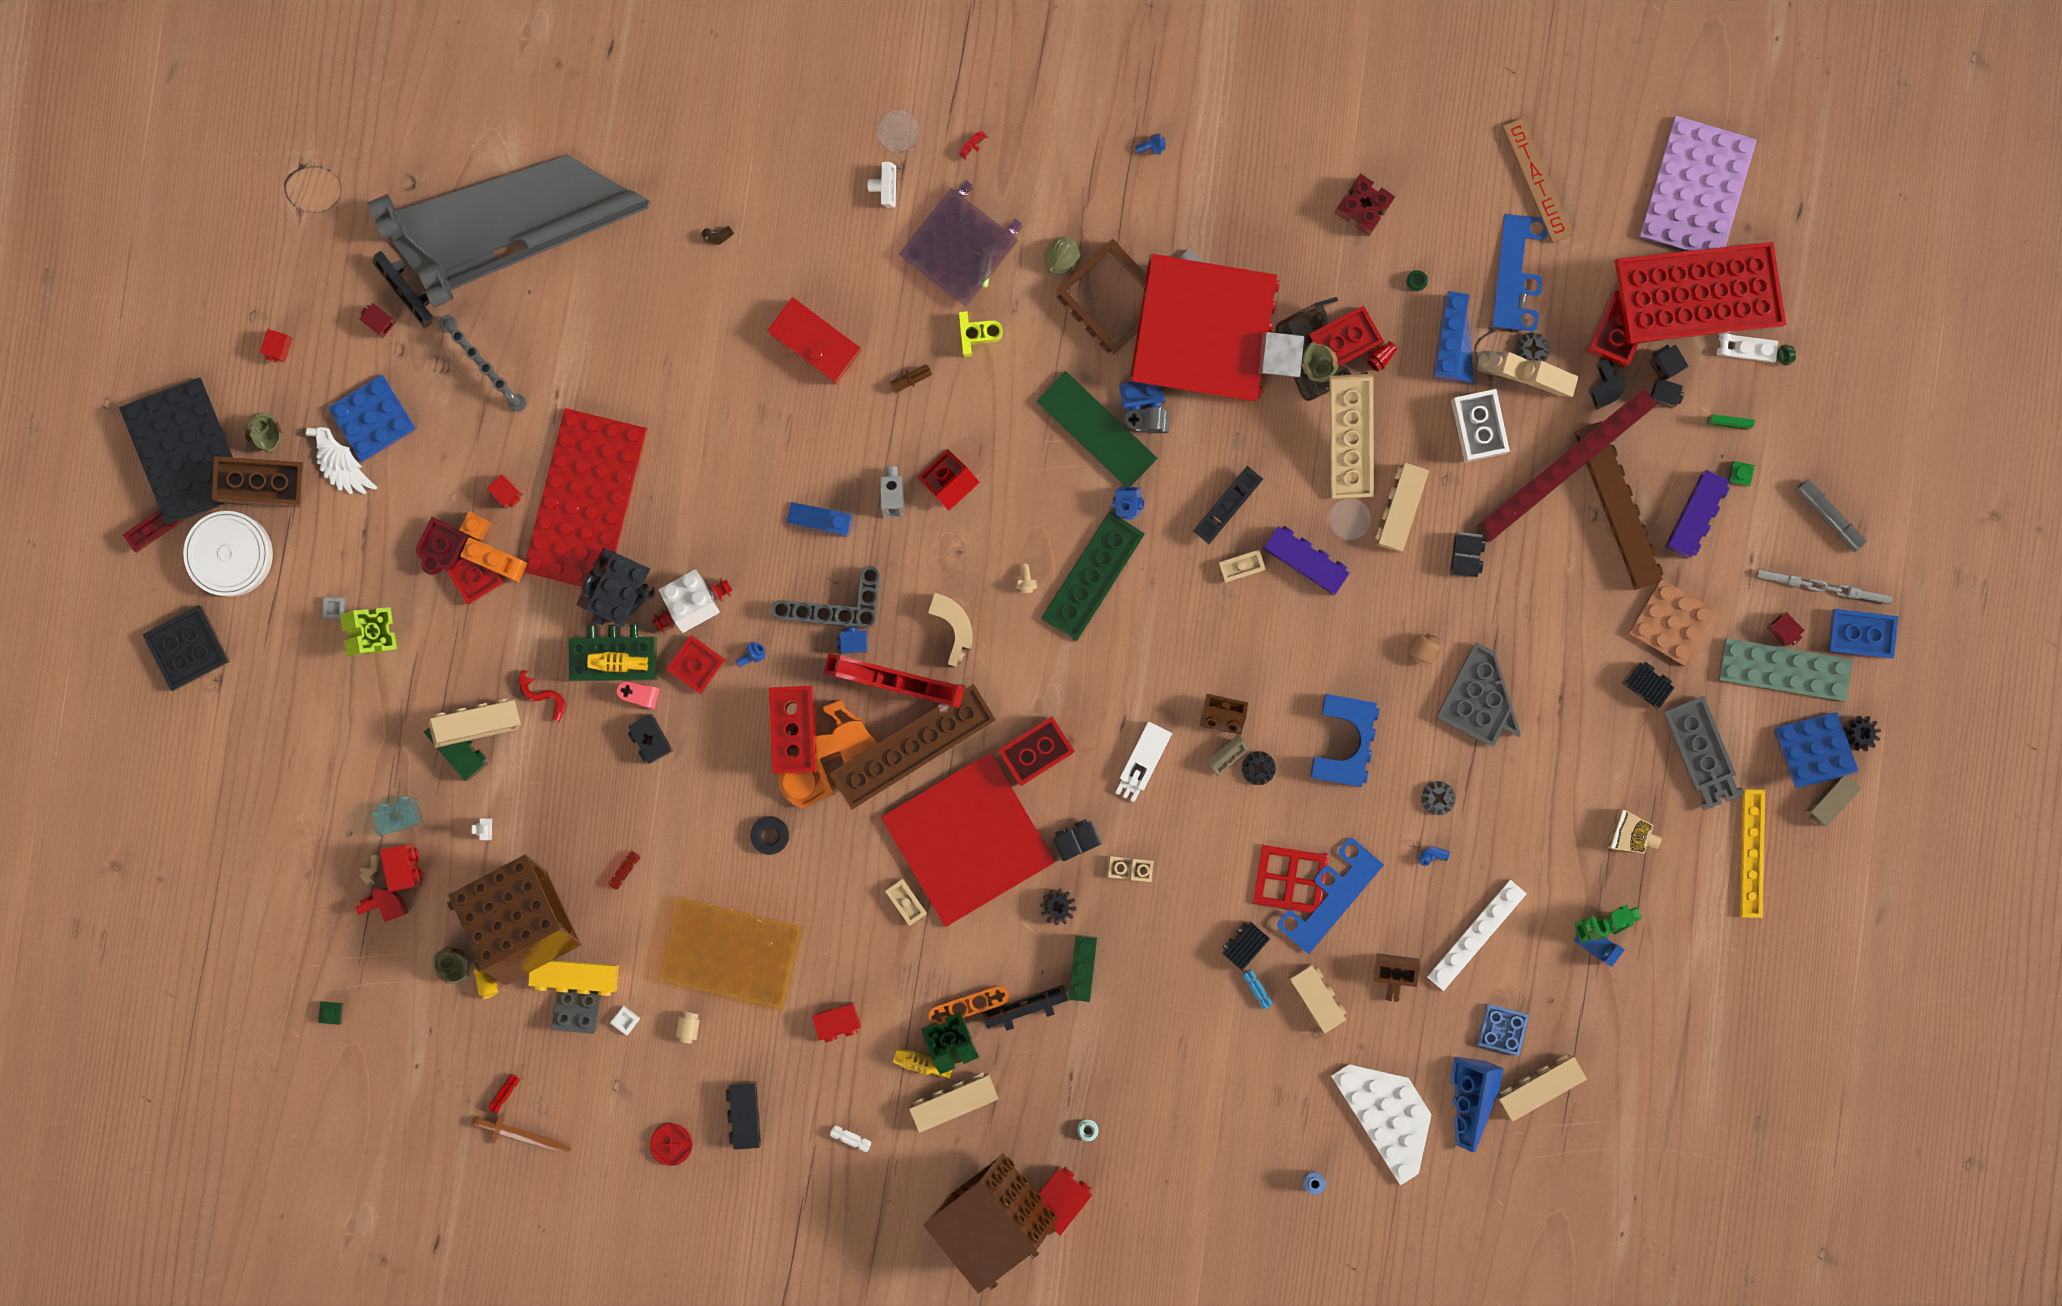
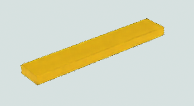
[1739,789,1765,918]

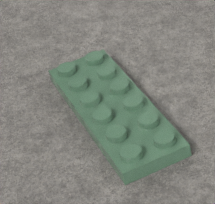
[1718,638,1853,702]

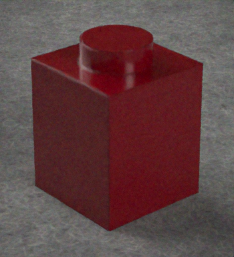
[359,303,397,338]
[1767,612,1805,646]

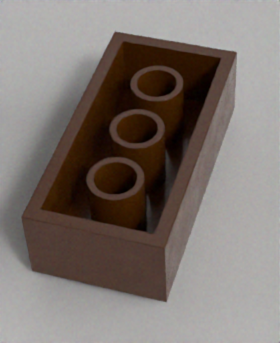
[212,456,302,507]

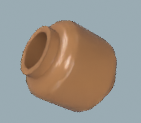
[1409,632,1441,666]

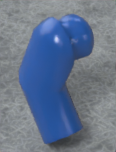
[1418,846,1450,866]

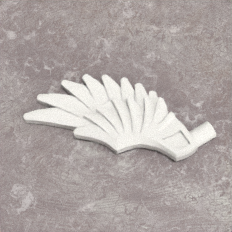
[306,427,377,495]

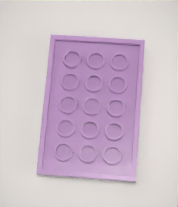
[1639,116,1757,251]

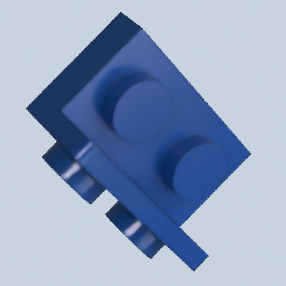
[1119,382,1166,412]

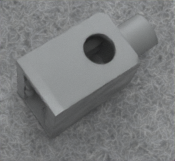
[880,466,905,519]

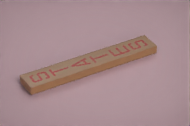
[1502,118,1572,243]

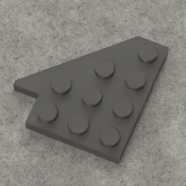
[1436,642,1521,747]

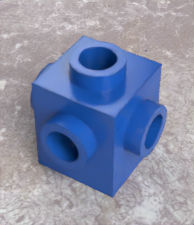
[1113,487,1144,519]

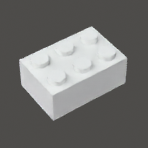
[1451,389,1510,463]

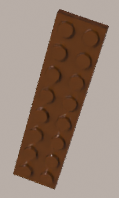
[829,684,996,810]

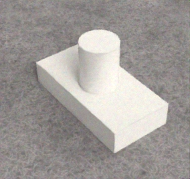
[868,162,896,208]

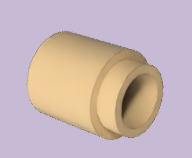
[676,1011,700,1043]

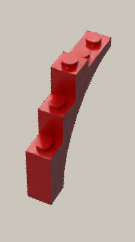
[823,653,964,708]

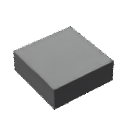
[323,597,346,619]

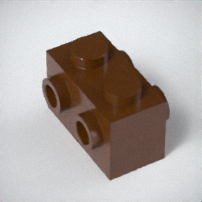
[1200,694,1248,735]

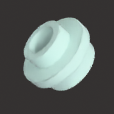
[1077,1119,1098,1141]

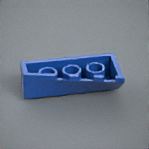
[1432,291,1474,384]

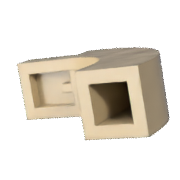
[928,593,973,667]

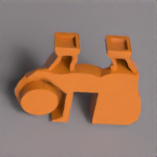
[778,700,878,808]

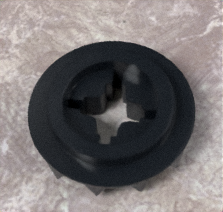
[1242,751,1276,785]

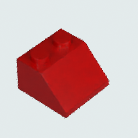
[917,449,980,511]

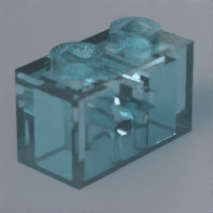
[371,796,424,836]

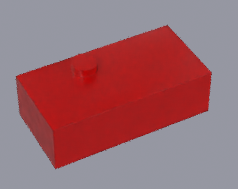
[767,297,862,385]

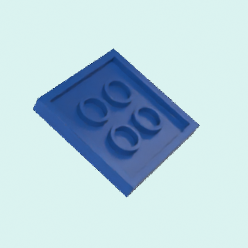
[328,375,416,462]
[1774,712,1858,789]

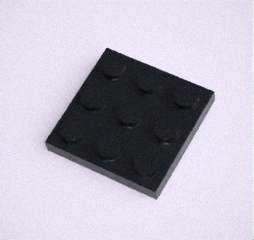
[142,605,230,691]

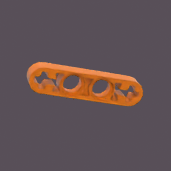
[928,986,1008,1025]

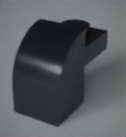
[1589,359,1625,410]

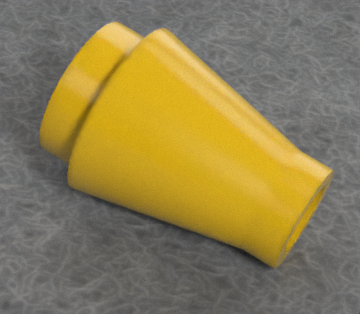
[473,969,499,999]

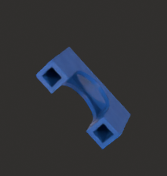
[1310,694,1380,787]

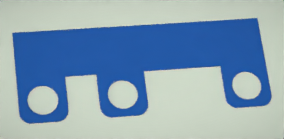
[1493,214,1547,331]
[1277,838,1384,954]

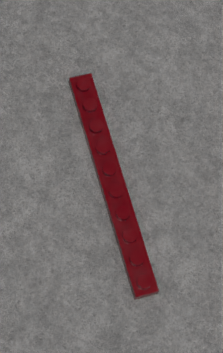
[1477,388,1658,542]

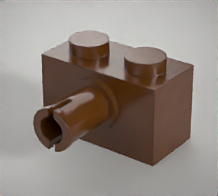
[1374,953,1420,1002]

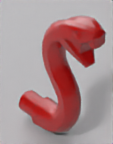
[518,670,566,722]

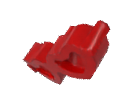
[959,131,988,161]

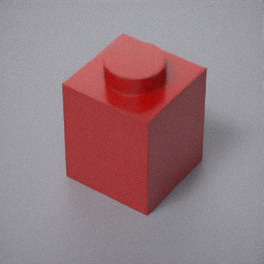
[259,328,292,363]
[486,474,523,509]

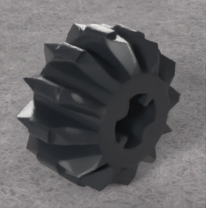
[1844,715,1881,751]
[1040,889,1076,925]

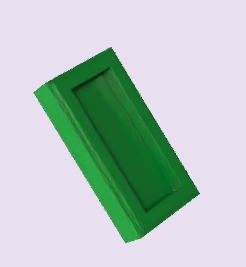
[1707,414,1755,430]

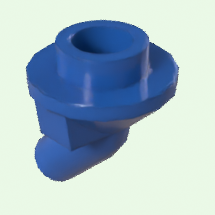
[1135,133,1165,155]
[736,642,766,667]

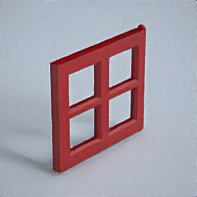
[1253,844,1329,913]

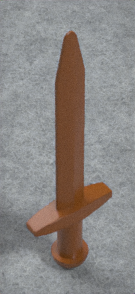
[472,1113,571,1152]

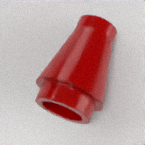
[1366,341,1398,372]

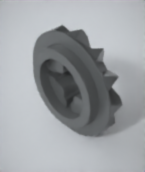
[1516,332,1550,362]
[1421,781,1456,815]

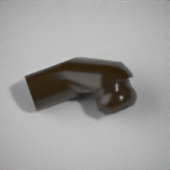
[701,226,734,245]

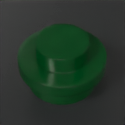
[1406,270,1428,291]
[1777,344,1796,366]

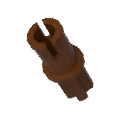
[890,364,932,394]

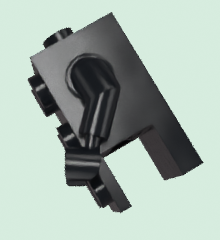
[576,547,655,627]

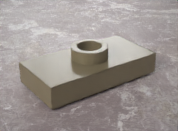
[1206,735,1250,776]

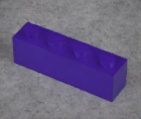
[1665,470,1729,559]
[1263,526,1349,595]

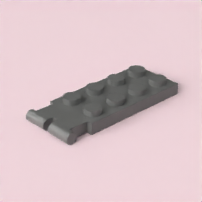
[1663,696,1744,811]

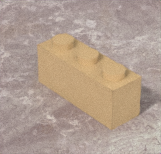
[1289,964,1347,1033]

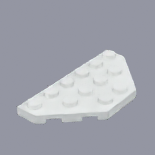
[1331,1064,1432,1185]

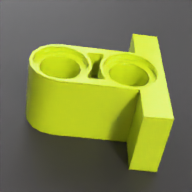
[959,311,1003,357]

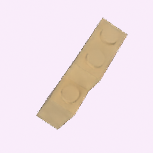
[1476,351,1578,397]

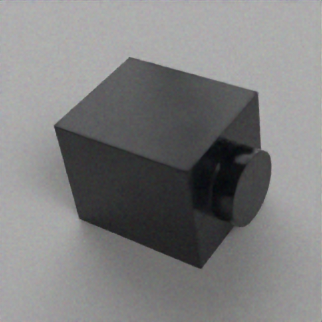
[1650,378,1684,409]

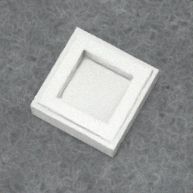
[610,1005,640,1036]

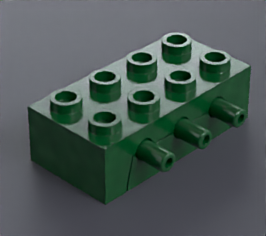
[569,625,658,682]

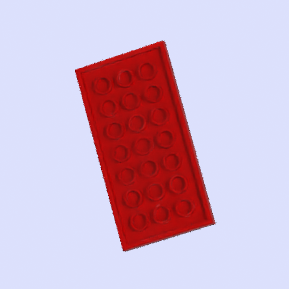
[1614,242,1787,344]
[524,408,648,587]

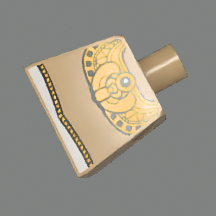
[1607,809,1662,854]

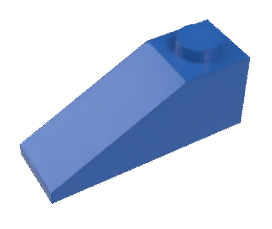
[786,502,853,537]

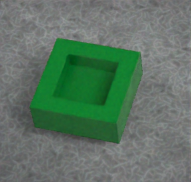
[1728,461,1755,487]

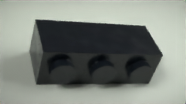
[726,1081,761,1150]

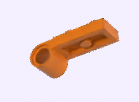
[460,537,528,583]

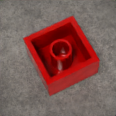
[380,844,424,892]

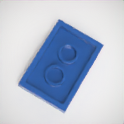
[1828,609,1898,659]

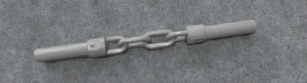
[1757,569,1892,604]

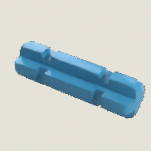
[1242,970,1272,1010]

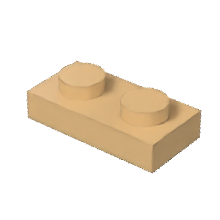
[1218,550,1266,583]
[885,879,927,926]

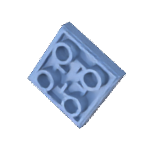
[1477,1004,1529,1056]

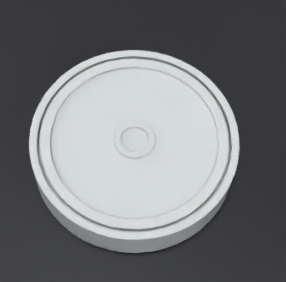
[183,511,273,597]

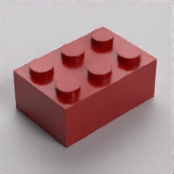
[1585,290,1639,368]
[998,716,1075,786]

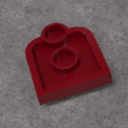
[416,517,470,575]

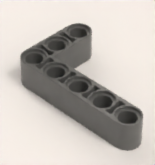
[771,566,881,628]

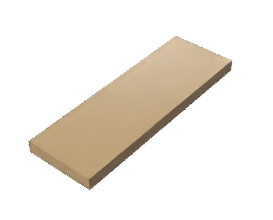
[1329,374,1374,499]

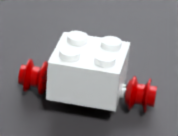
[652,569,733,633]

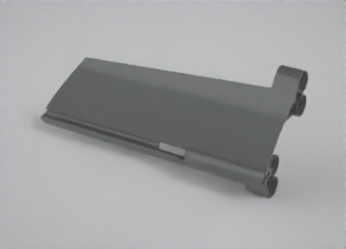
[367,155,650,308]

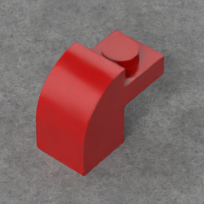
[355,888,408,922]

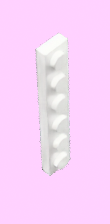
[1426,880,1527,991]

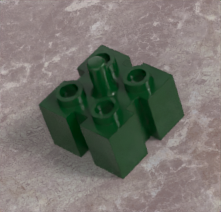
[921,1012,979,1075]

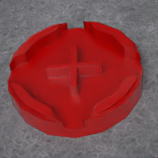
[650,1123,693,1166]

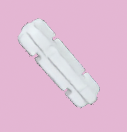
[830,1126,871,1152]

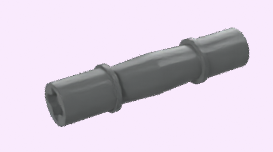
[1796,479,1867,552]

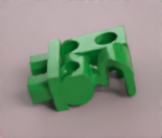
[1574,905,1642,944]

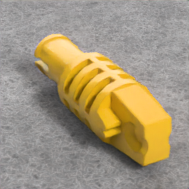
[587,652,648,672]
[893,1049,952,1079]

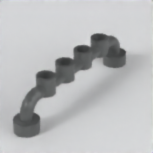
[439,315,527,412]

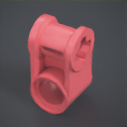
[617,682,660,709]

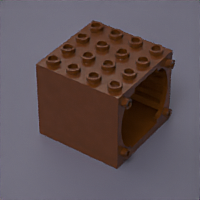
[447,854,582,985]
[923,1153,1058,1294]

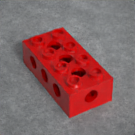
[769,685,818,775]

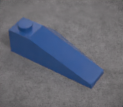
[1451,1057,1503,1152]

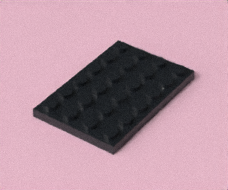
[119,377,233,526]

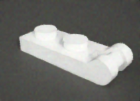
[1716,333,1778,363]

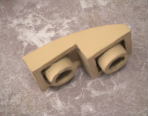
[1106,856,1154,882]

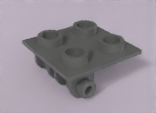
[551,990,601,1034]

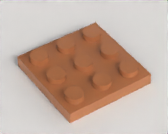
[1628,580,1717,666]

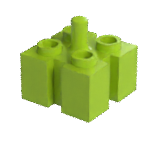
[340,607,397,657]

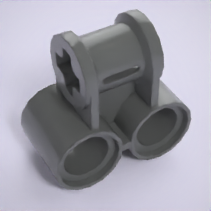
[1125,407,1170,433]

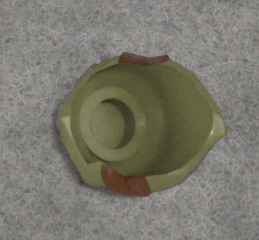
[244,412,282,453]
[432,947,469,984]

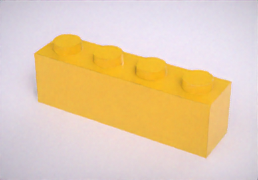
[528,960,619,996]

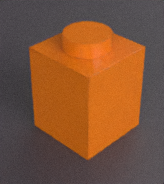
[459,511,492,541]

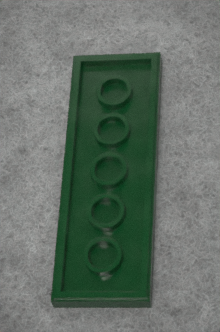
[1036,371,1158,487]
[1041,511,1145,641]

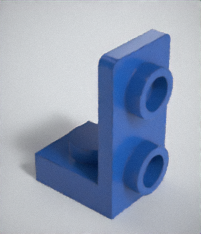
[1574,934,1625,967]

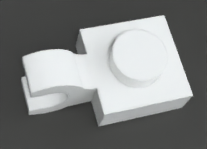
[472,818,492,840]

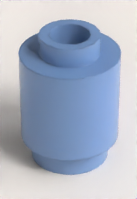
[1302,1170,1326,1195]

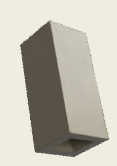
[1806,776,1862,827]

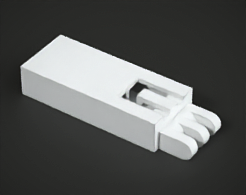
[1115,721,1172,802]

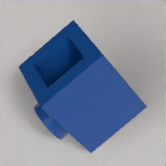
[836,627,868,654]

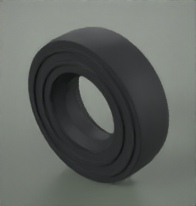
[750,816,789,855]

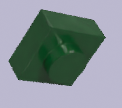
[318,1001,343,1025]

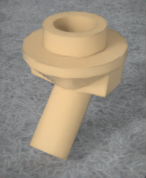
[1016,564,1037,593]
[359,855,379,885]

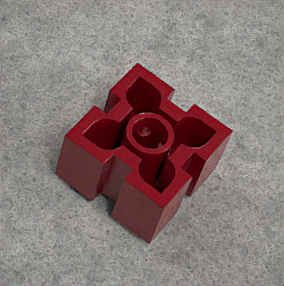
[1334,173,1395,236]

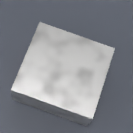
[1259,332,1304,377]

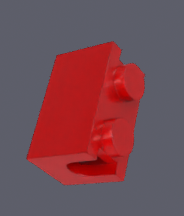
[812,1002,861,1043]

